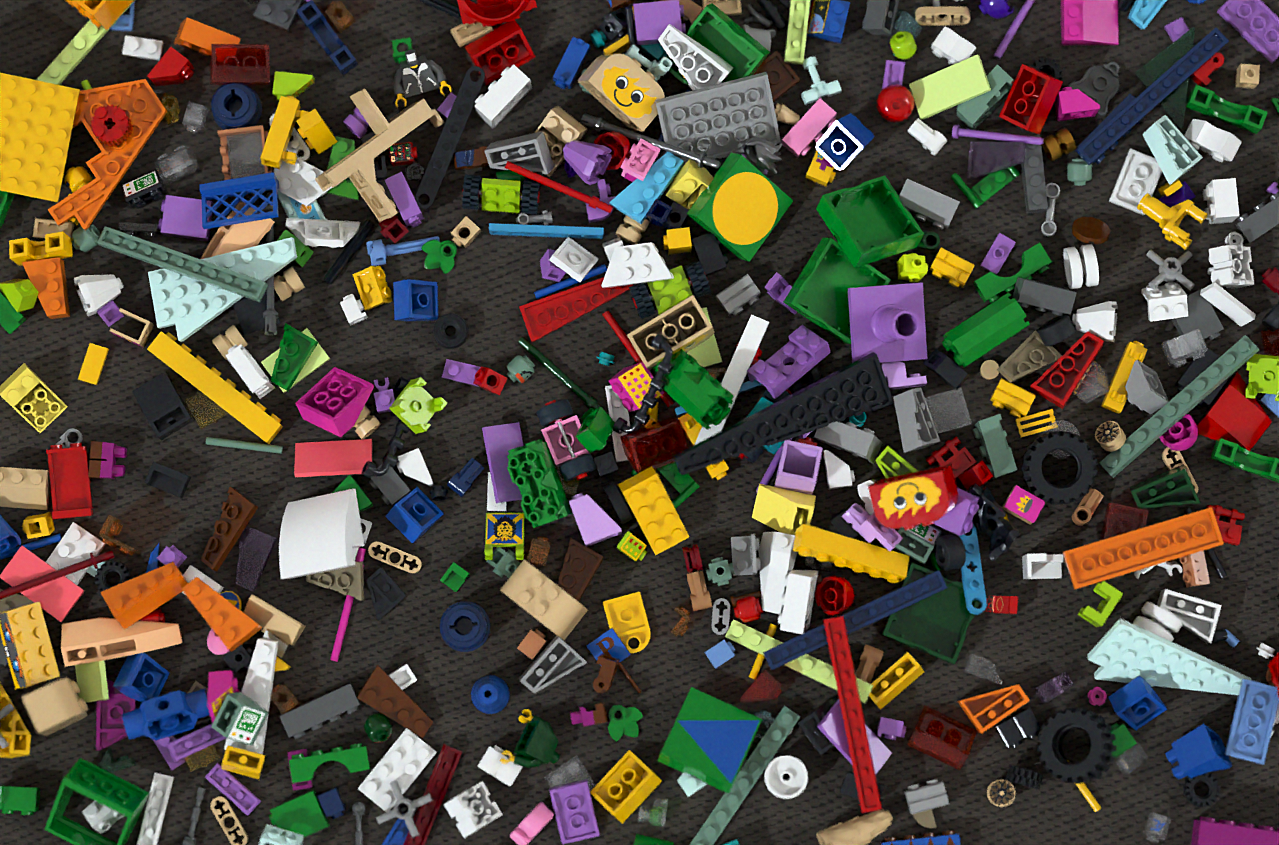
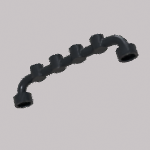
[613,333,674,434]
[361,377,410,478]

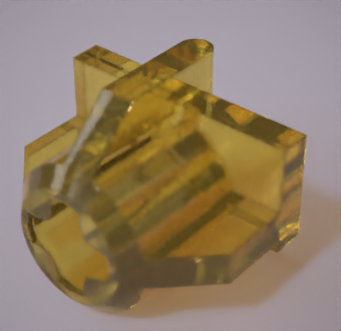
[159,92,180,125]

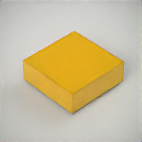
[1157,180,1182,197]

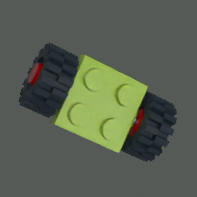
[462,174,540,214]
[629,261,711,319]

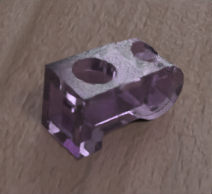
[1034,671,1074,704]

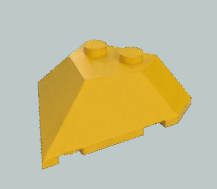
[0,682,31,758]

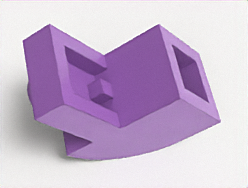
[586,179,616,223]
[765,272,797,314]

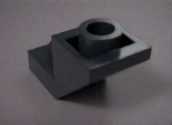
[923,349,969,390]
[829,508,870,544]

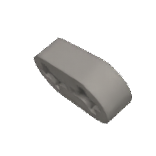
[711,598,730,635]

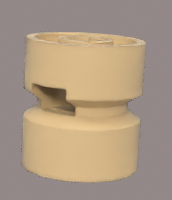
[615,215,650,245]
[274,267,305,301]
[212,325,248,360]
[353,405,381,440]

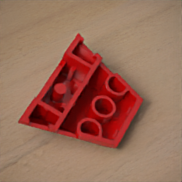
[1197,372,1272,451]

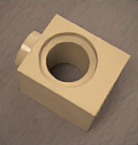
[1236,64,1260,89]
[451,216,481,248]

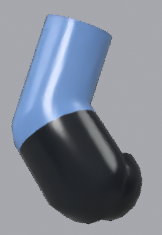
[1212,629,1239,648]

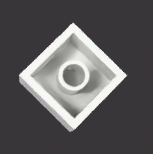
[1203,178,1239,224]

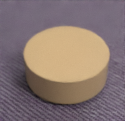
[980,360,999,380]

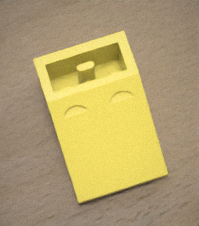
[665,159,714,210]
[0,363,68,433]
[752,483,816,535]

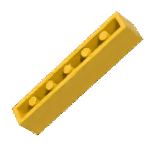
[793,524,909,583]

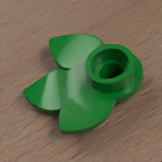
[421,240,457,274]
[608,705,643,741]

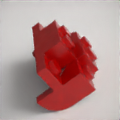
[457,0,537,27]

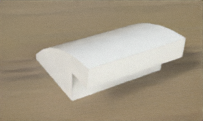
[279,489,364,579]

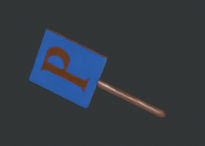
[586,628,641,693]

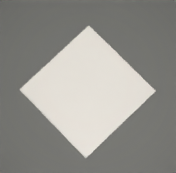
[262,630,288,658]

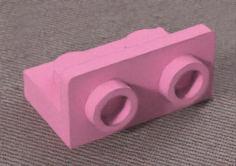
[621,139,661,181]

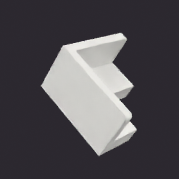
[1022,554,1063,579]

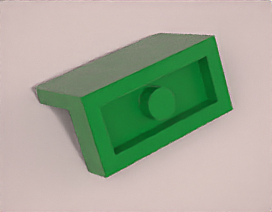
[0,291,27,334]

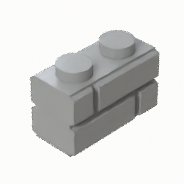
[716,274,761,316]
[904,779,949,814]

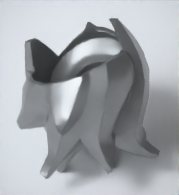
[742,137,783,174]

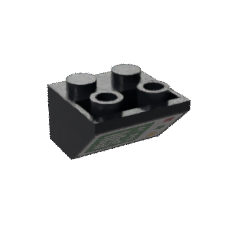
[121,170,168,209]

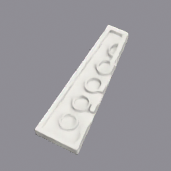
[224,638,279,755]

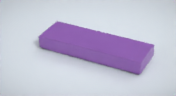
[167,724,226,762]
[205,763,261,816]

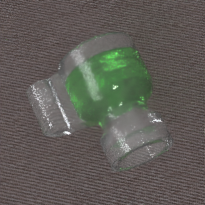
[638,797,668,827]

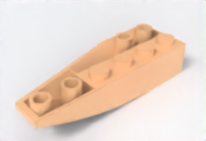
[201,201,274,259]
[61,617,183,667]

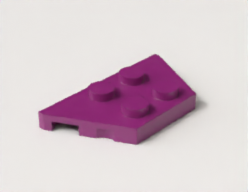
[96,679,137,751]

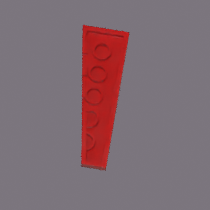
[519,277,633,343]

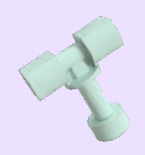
[625,44,673,82]
[801,56,841,105]

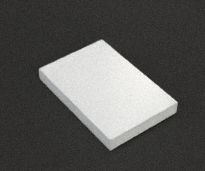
[1109,148,1162,215]

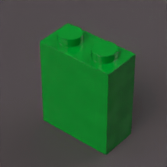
[269,790,330,837]

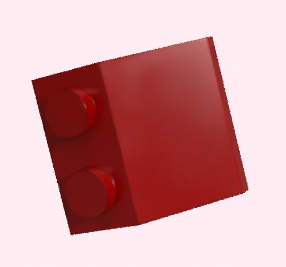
[147,47,194,86]

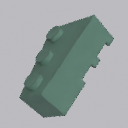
[957,65,1014,130]
[973,414,1017,479]

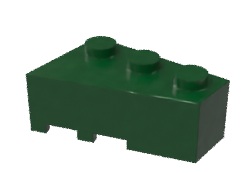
[1130,464,1200,509]

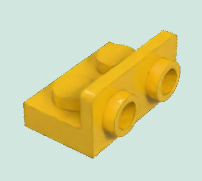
[353,266,392,310]

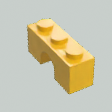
[9,231,73,266]

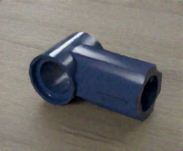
[447,458,485,497]

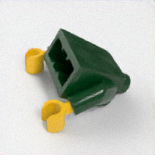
[500,709,560,768]

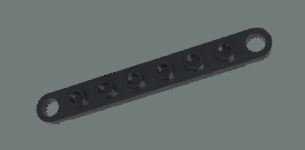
[415,66,485,209]

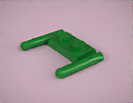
[951,143,1020,209]
[631,445,700,509]

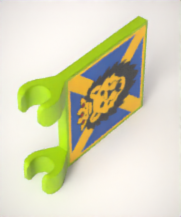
[485,513,525,560]

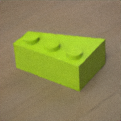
[875,445,918,478]

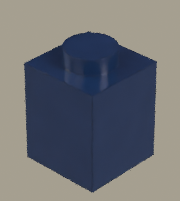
[318,788,346,819]

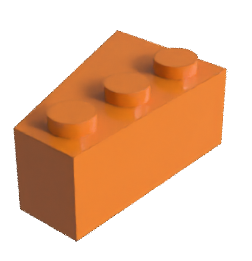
[174,17,241,63]
[22,257,70,319]
[957,684,1030,733]

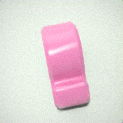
[510,802,554,845]

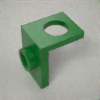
[392,38,412,64]

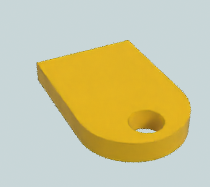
[603,592,650,653]

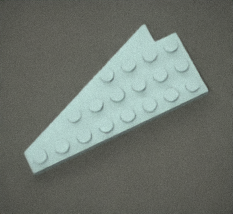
[148,237,297,342]
[1088,619,1251,695]

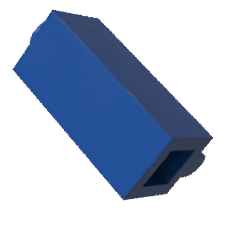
[553,37,590,89]

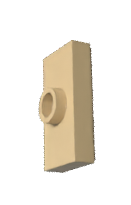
[702,0,741,16]
[451,22,493,47]
[33,218,74,239]

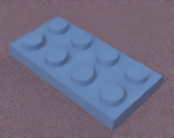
[1224,679,1279,765]

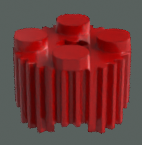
[90,105,133,147]

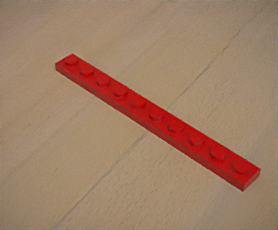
[824,616,882,813]

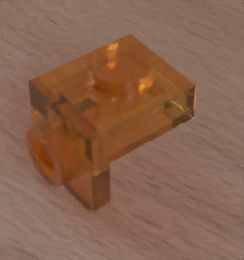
[671,606,691,637]

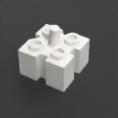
[1208,245,1254,288]
[444,781,503,838]

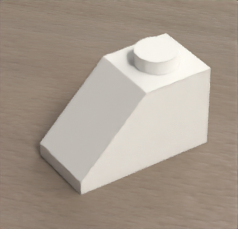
[396,448,434,486]
[823,450,855,490]

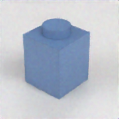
[705,640,736,669]

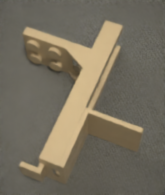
[315,89,444,222]

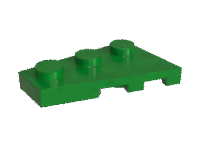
[271,323,318,392]

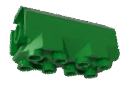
[942,292,1030,368]
[651,349,734,430]
[507,439,572,528]

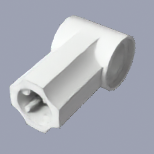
[907,118,947,156]

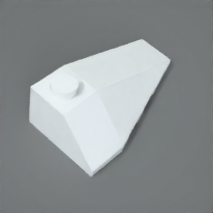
[658,24,733,90]
[758,532,797,614]

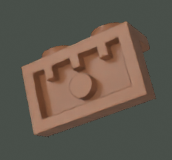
[1179,550,1210,588]

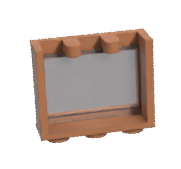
[218,125,273,180]

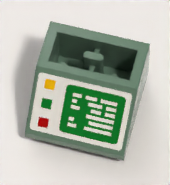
[894,523,941,565]
[211,692,269,746]

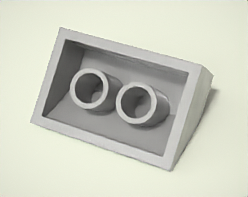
[899,179,960,229]

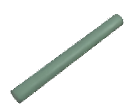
[206,437,283,454]

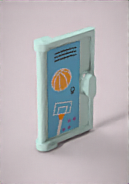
[278,191,327,220]

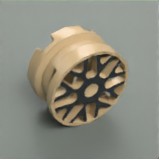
[1095,421,1126,452]
[987,779,1015,807]

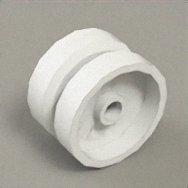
[1063,244,1099,290]
[1132,602,1183,642]
[764,756,808,799]

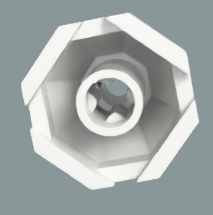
[74,275,123,316]
[1072,301,1117,342]

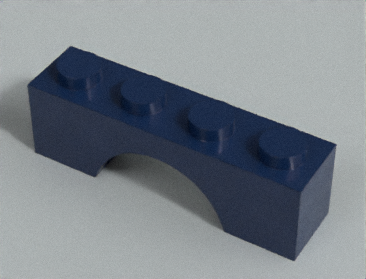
[296,0,358,75]

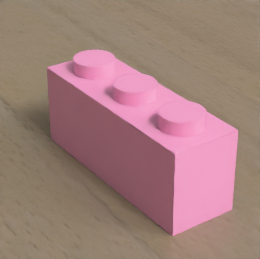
[781,98,837,158]

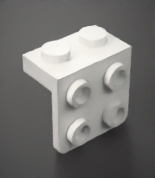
[1141,282,1188,322]

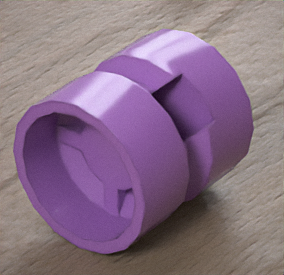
[343,107,370,139]

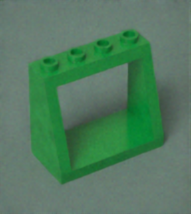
[44,758,149,845]

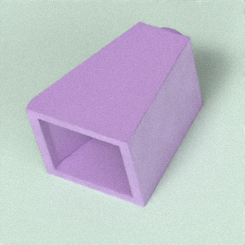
[774,440,823,495]
[569,493,622,547]

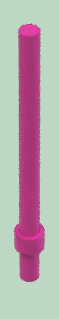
[330,548,366,662]

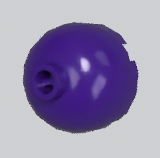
[979,0,1014,19]

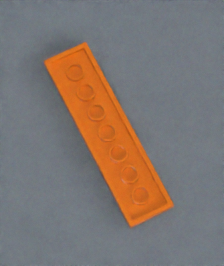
[1063,507,1224,589]

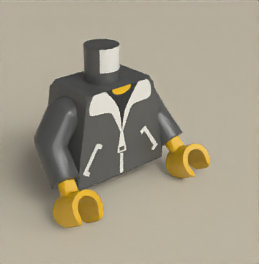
[393,49,452,108]

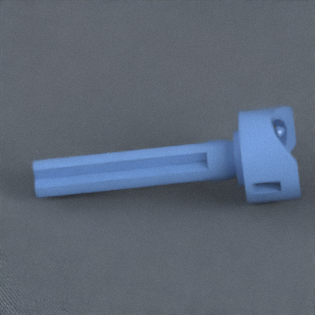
[366,236,440,266]

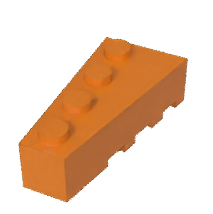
[100,562,188,629]

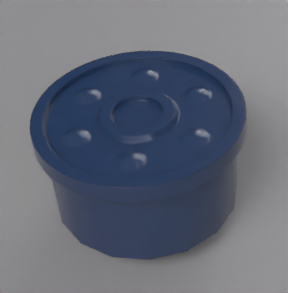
[211,82,262,130]
[440,601,490,652]

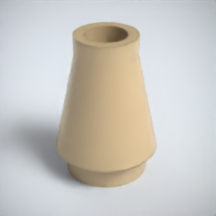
[774,103,800,126]

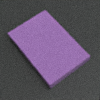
[549,779,600,844]

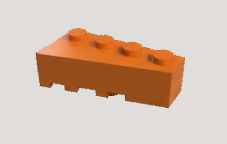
[182,577,263,652]

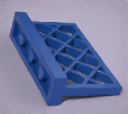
[199,172,279,229]

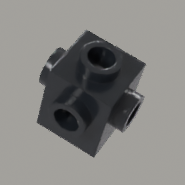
[599,8,628,41]
[223,643,254,673]

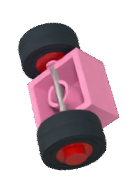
[536,399,596,481]

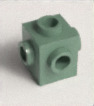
[486,547,521,578]
[706,557,735,586]

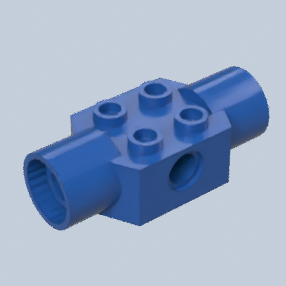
[122,688,210,740]

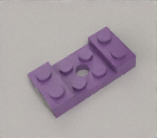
[747,325,831,399]

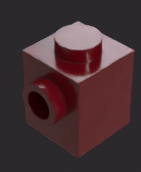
[379,215,409,243]

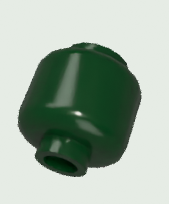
[364,714,392,743]

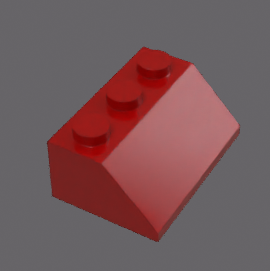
[465,20,535,85]

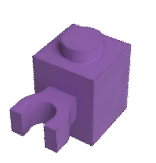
[374,377,396,414]

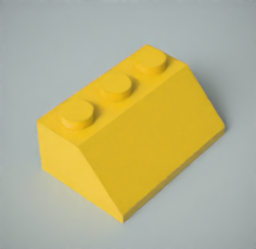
[590,750,662,824]

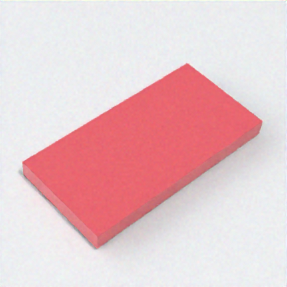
[294,439,373,477]
[0,546,85,622]

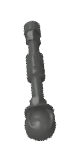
[183,787,206,845]
[352,802,365,845]

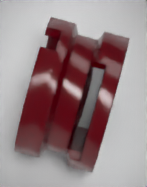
[682,544,703,573]

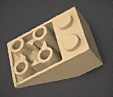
[535,106,587,177]

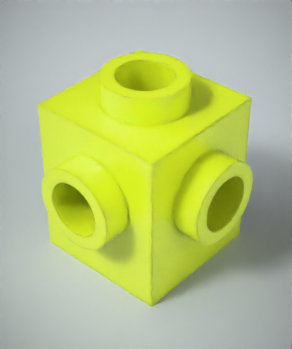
[897,253,928,282]

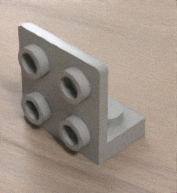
[731,534,761,576]

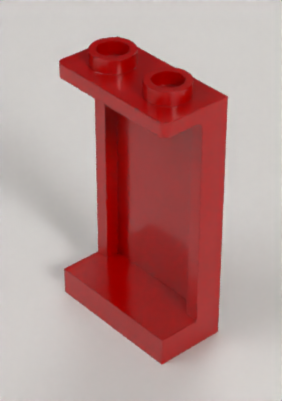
[46,443,93,519]

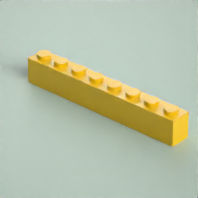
[147,331,283,444]

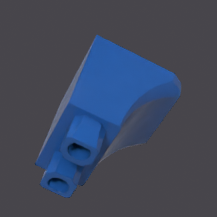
[816,113,875,170]
[1165,724,1232,779]

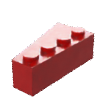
[1030,331,1104,409]

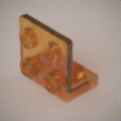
[98,515,140,556]

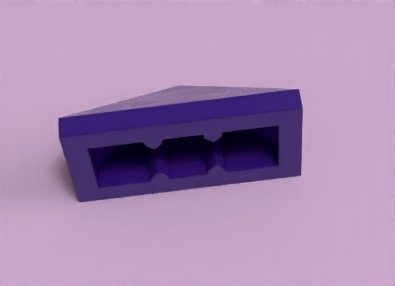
[1158,181,1196,208]

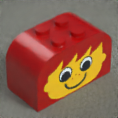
[868,465,958,530]

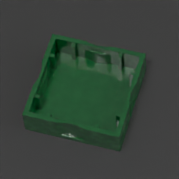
[881,563,980,664]

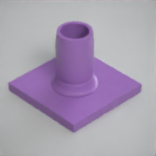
[848,282,927,363]

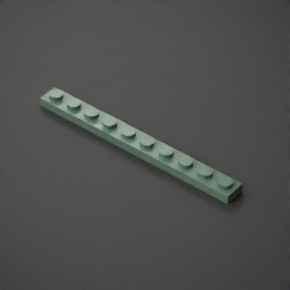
[97,226,268,302]
[1099,335,1259,478]
[690,706,800,845]

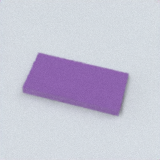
[1217,0,1279,64]
[482,422,524,503]
[817,699,892,775]

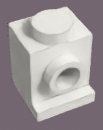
[340,294,368,325]

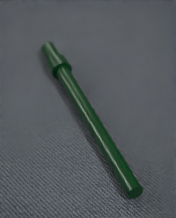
[518,337,607,413]

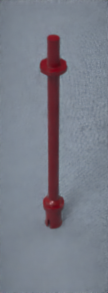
[0,550,114,600]

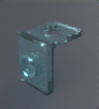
[893,9,923,40]
[755,710,775,739]

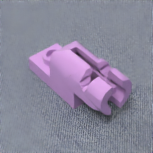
[881,361,927,390]
[841,503,903,552]

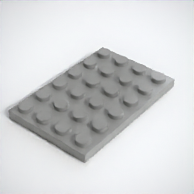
[655,72,781,167]

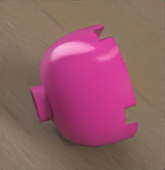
[1160,414,1198,451]

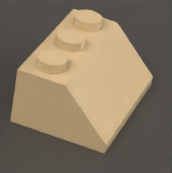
[0,467,50,510]
[243,595,306,646]

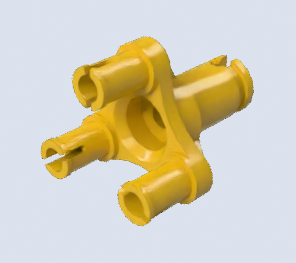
[1137,193,1208,250]

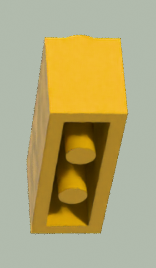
[869,652,924,710]

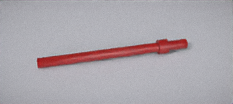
[505,161,613,213]
[602,310,674,407]

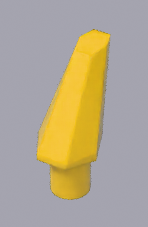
[643,402,658,429]

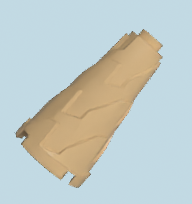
[816,809,893,845]

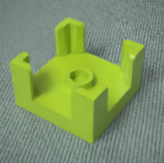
[1245,354,1279,401]
[389,377,447,434]
[1077,581,1123,627]

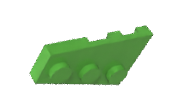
[327,136,359,200]

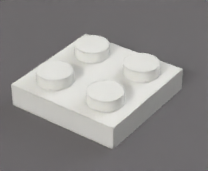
[549,237,599,282]

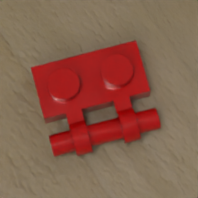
[926,437,976,478]
[1206,504,1245,546]

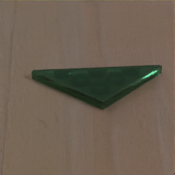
[1135,27,1195,130]

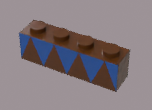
[880,830,960,845]

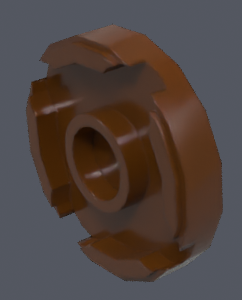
[1072,217,1110,245]

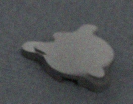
[1068,62,1120,116]

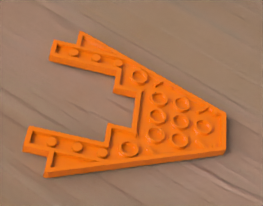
[48,79,167,230]

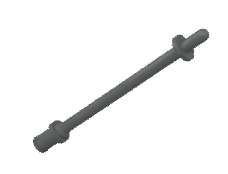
[581,113,721,168]
[262,192,278,336]

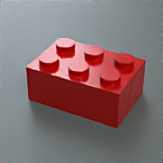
[999,64,1063,135]

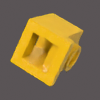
[22,512,55,539]

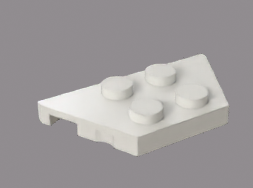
[274,157,340,206]
[286,218,360,248]
[602,242,674,288]

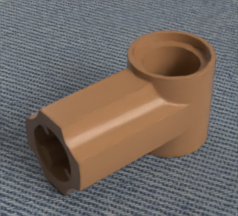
[1072,488,1104,526]
[687,571,712,611]
[855,644,884,684]

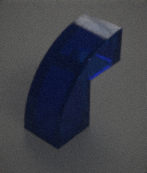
[646,199,673,226]

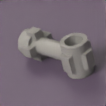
[516,210,552,225]

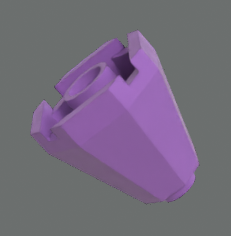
[563,140,612,185]

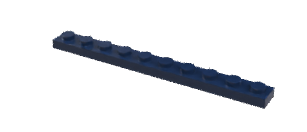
[1076,28,1229,165]
[763,570,947,670]

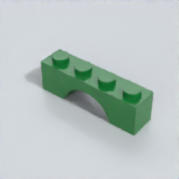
[1186,85,1268,134]
[973,242,1052,303]
[1210,438,1279,483]
[289,743,370,783]

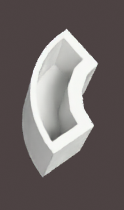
[1184,119,1242,162]

